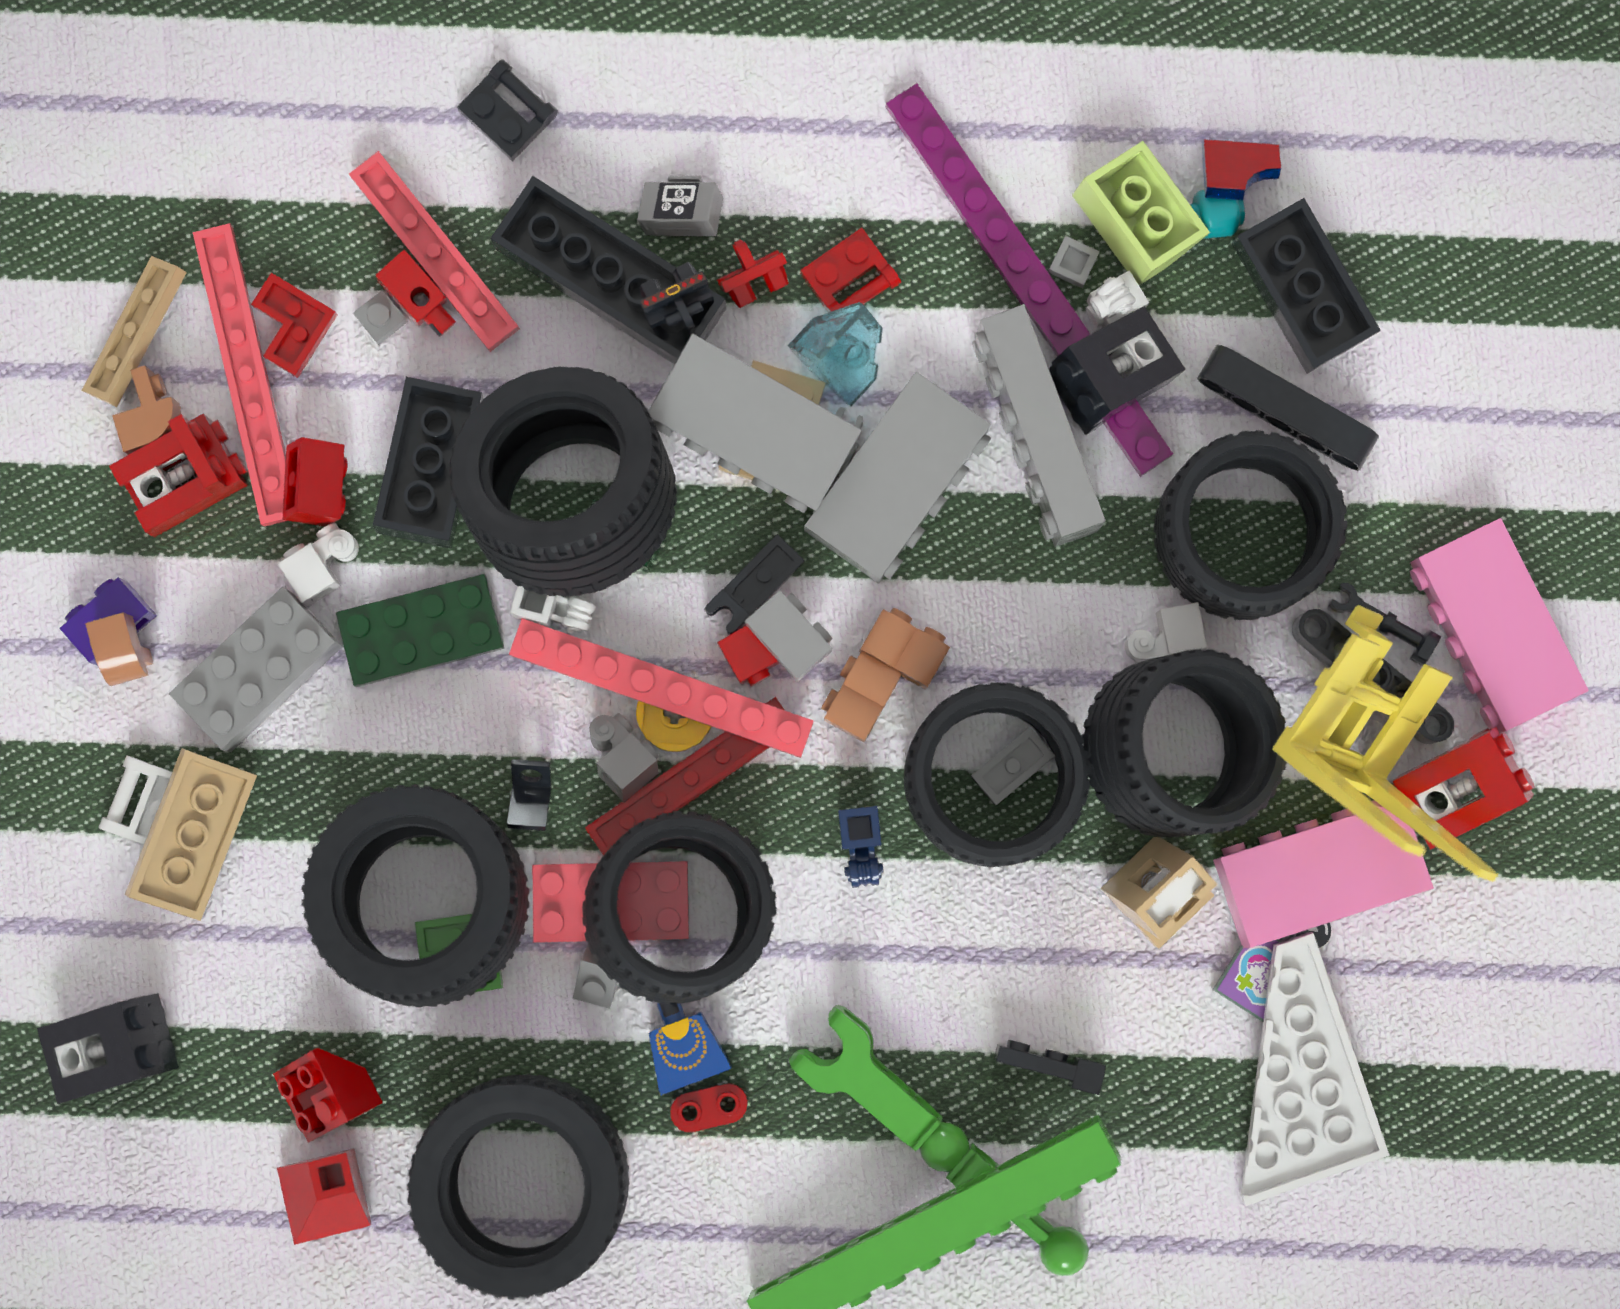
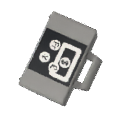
[637,176,723,236]

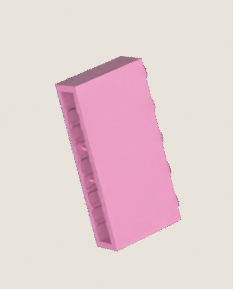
[1410,518,1589,733]
[1213,800,1434,949]

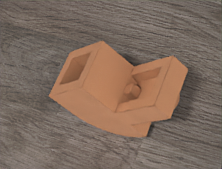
[112,365,181,455]
[85,613,154,686]

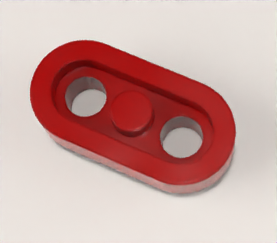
[670,1083,748,1132]

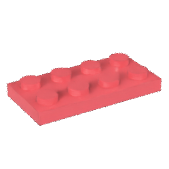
[532,861,689,943]

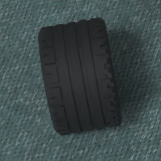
[1154,430,1347,620]
[1082,649,1287,838]
[904,682,1091,867]
[582,811,777,1004]

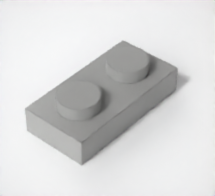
[971,726,1055,806]

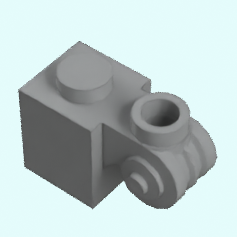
[589,713,659,802]

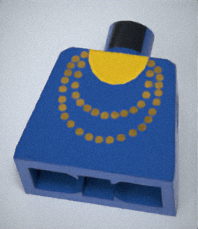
[649,1002,732,1095]

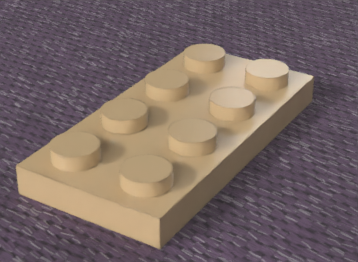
[125,748,257,921]

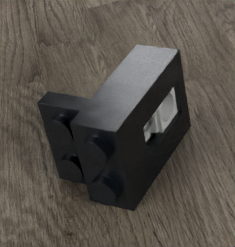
[1048,306,1186,436]
[37,993,179,1104]

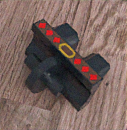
[639,262,714,330]

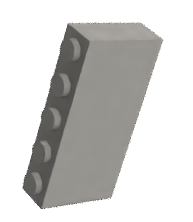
[648,333,862,513]
[804,371,992,584]

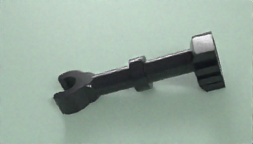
[1329,582,1441,667]

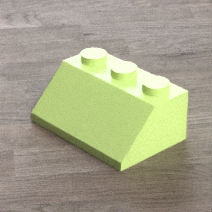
[1072,141,1210,286]

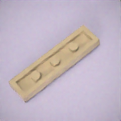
[82,256,187,407]

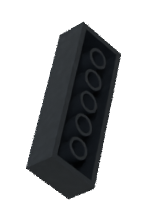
[490,176,727,364]

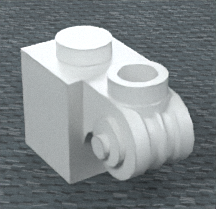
[1086,270,1149,328]
[278,523,359,607]
[510,586,596,634]
[1125,602,1207,663]

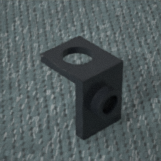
[507,759,552,831]

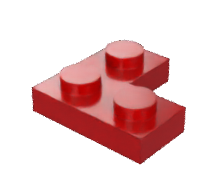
[251,273,338,378]

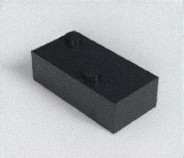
[1231,198,1381,374]
[373,376,483,549]

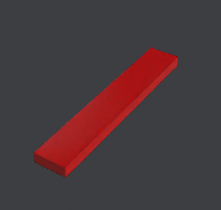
[585,697,784,855]

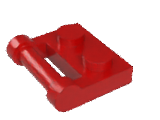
[800,228,901,326]

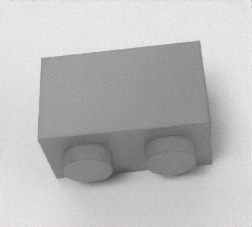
[745,590,833,682]

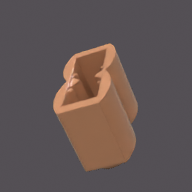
[859,608,950,690]
[821,651,902,743]

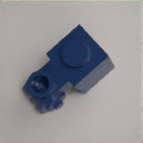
[838,806,884,888]

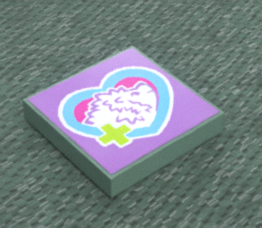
[1213,939,1282,1022]

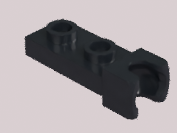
[704,534,805,635]
[994,1039,1106,1095]

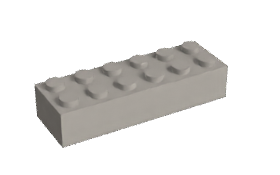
[972,304,1106,547]

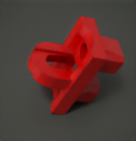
[716,239,789,308]

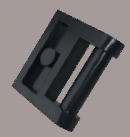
[457,59,558,162]

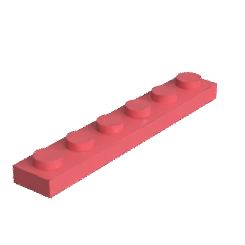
[349,151,520,352]

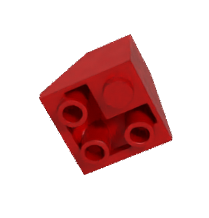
[273,1048,383,1143]
[277,1148,372,1245]

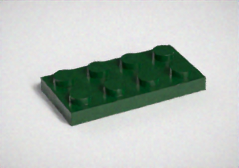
[335,574,505,688]

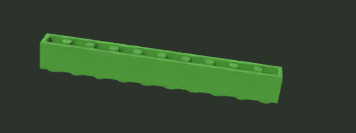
[747,1114,1121,1309]

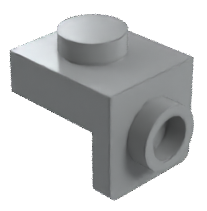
[573,945,617,1009]

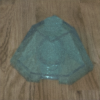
[788,302,883,407]

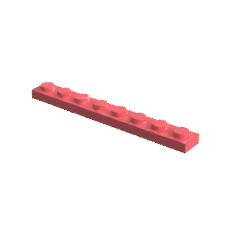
[193,223,287,527]
[509,618,814,758]

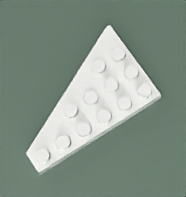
[1240,932,1389,1206]

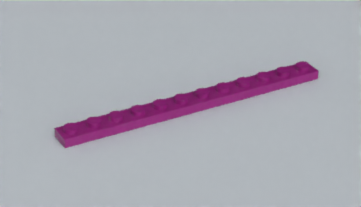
[885,83,1173,477]

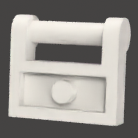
[99,755,172,845]

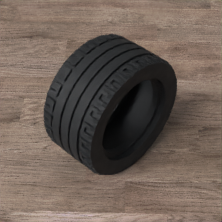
[449,367,677,597]
[302,784,530,1007]
[407,1074,630,1300]

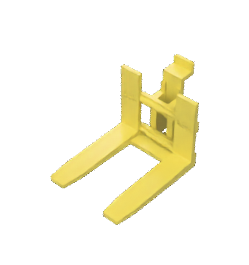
[1272,605,1498,882]

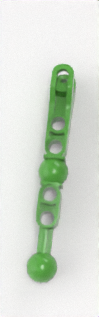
[789,1005,1089,1276]

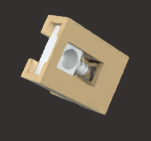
[1100,837,1218,949]

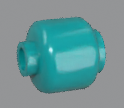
[1190,188,1245,239]

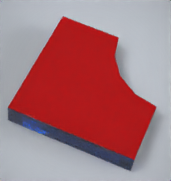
[1202,139,1281,200]

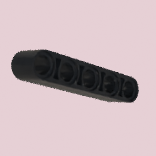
[1197,345,1379,471]
[1292,609,1454,744]

